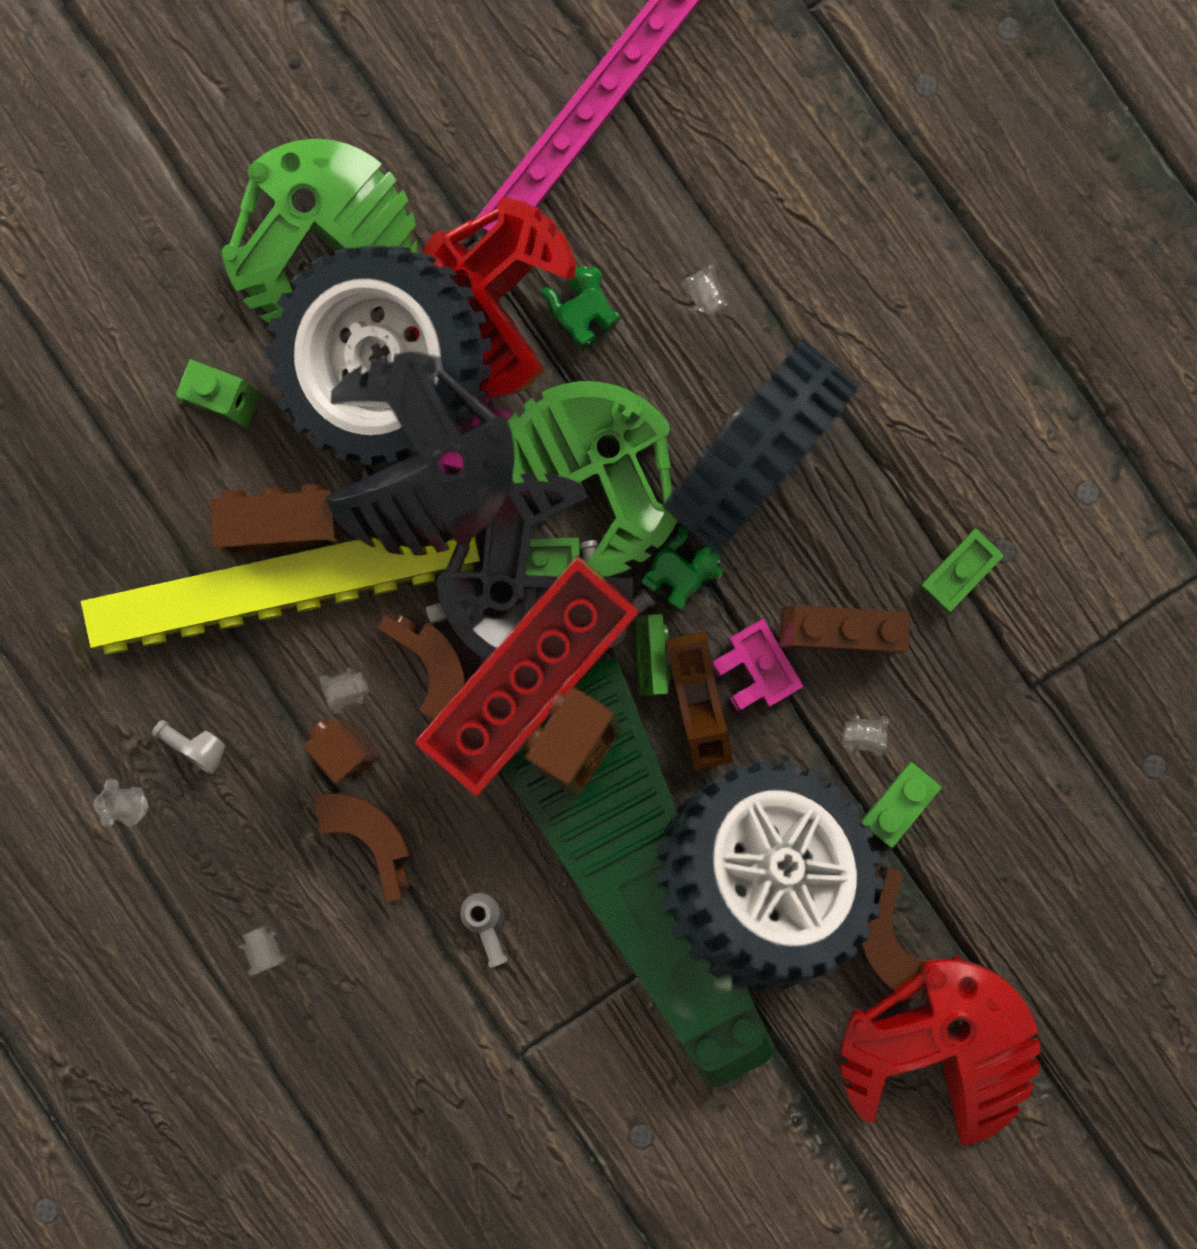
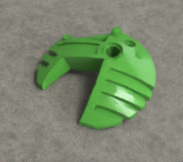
[222,139,417,323]
[508,381,678,577]

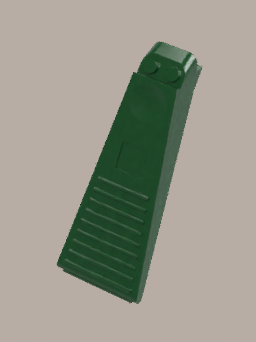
[501,656,774,1087]

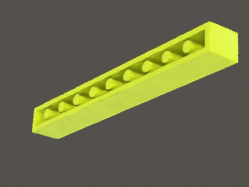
[81,535,482,655]

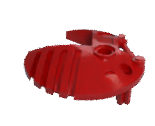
[413,197,576,398]
[840,955,1040,1146]

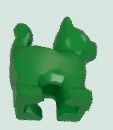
[540,266,621,349]
[641,526,723,611]

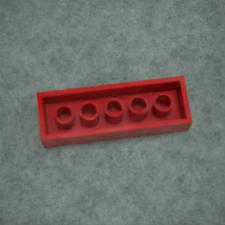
[415,555,639,797]

